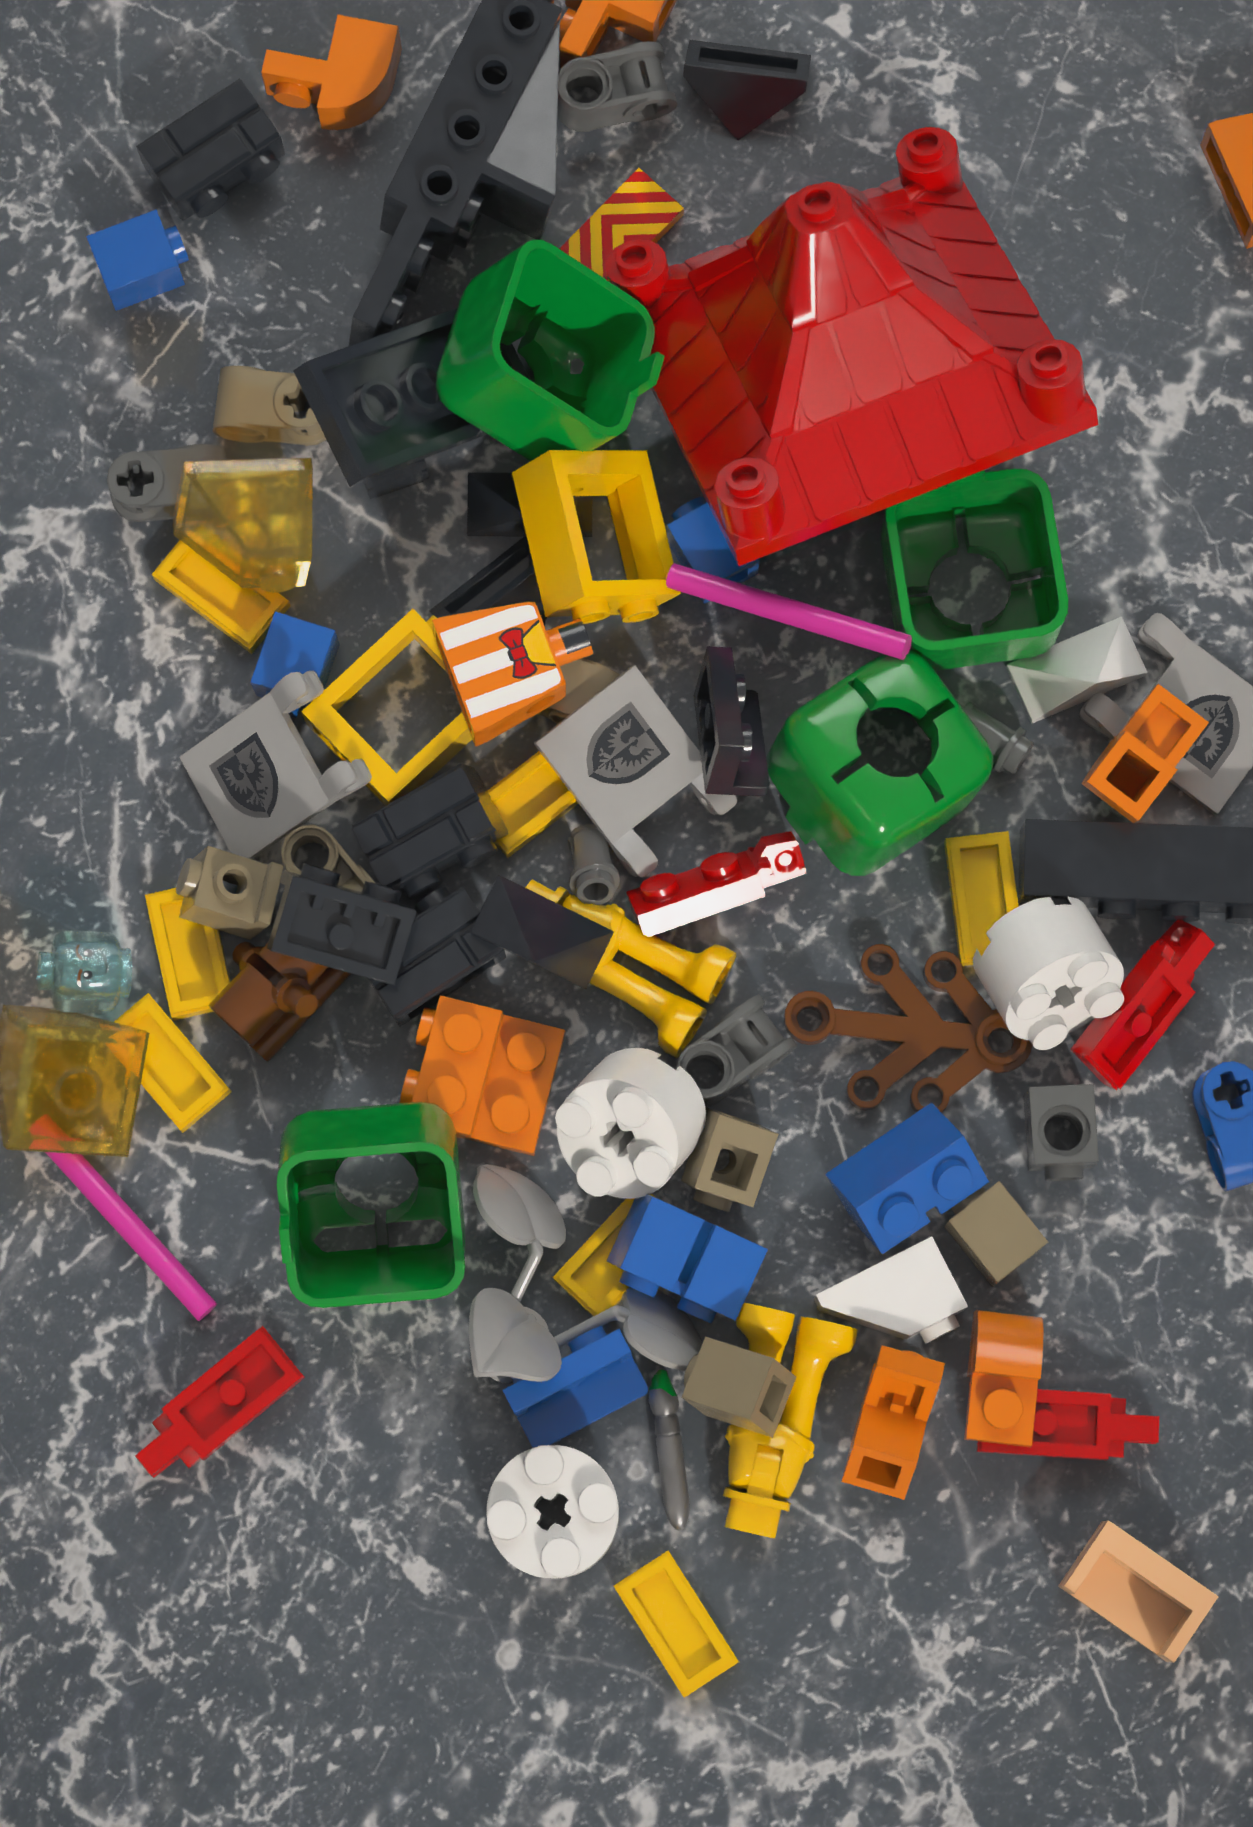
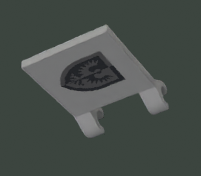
[1079,613,1253,815]
[534,665,737,877]
[180,670,372,859]

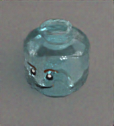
[37,931,132,1013]

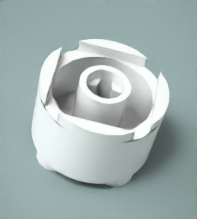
[973,897,1124,1050]
[555,1048,706,1199]
[486,1445,619,1579]

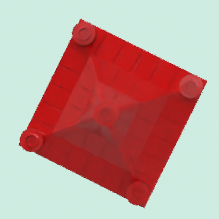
[605,127,1099,566]

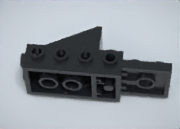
[349,0,563,346]

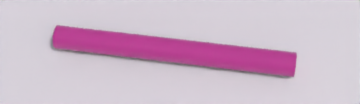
[666,563,912,660]
[27,1115,217,1321]

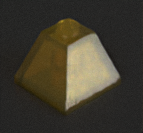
[172,458,313,593]
[0,1004,150,1157]

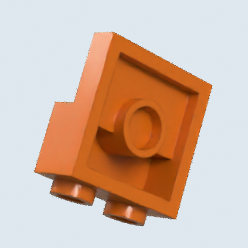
[399,995,566,1156]

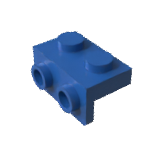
[503,1326,648,1448]

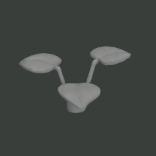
[469,1164,702,1383]

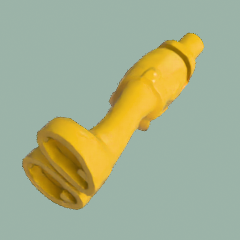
[526,879,736,1058]
[723,1303,858,1538]

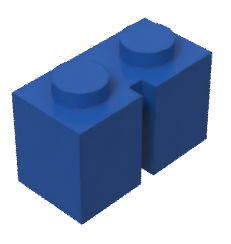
[825,1102,989,1254]
[607,1194,768,1324]

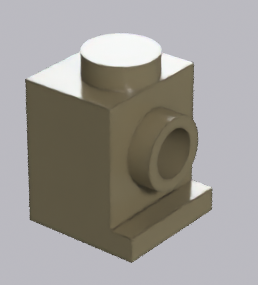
[176,846,284,940]
[681,1107,779,1212]

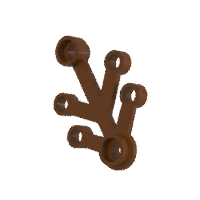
[784,944,1033,1113]

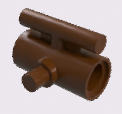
[208,942,352,1062]

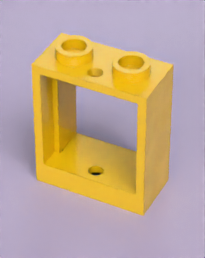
[512,450,681,624]
[301,608,472,806]

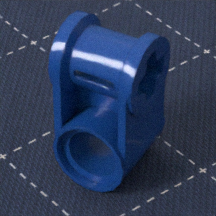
[1191,1061,1253,1192]

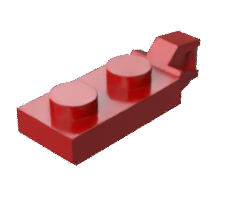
[626,831,806,937]
[1070,920,1215,1091]
[135,1326,305,1478]
[976,1389,1160,1460]

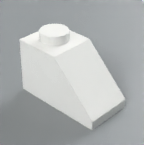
[813,1237,968,1344]

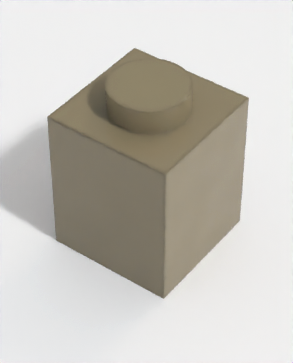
[944,1181,1048,1287]
[681,1336,796,1438]

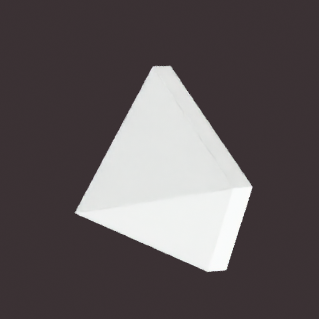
[1006,616,1148,724]

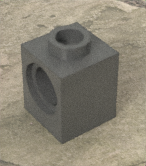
[1023,1084,1099,1181]

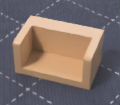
[1058,1520,1219,1663]

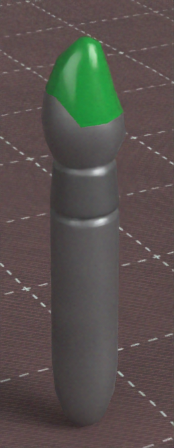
[649,1369,689,1531]

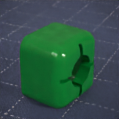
[436,240,665,461]
[881,468,1068,671]
[766,649,993,876]
[277,1102,465,1308]

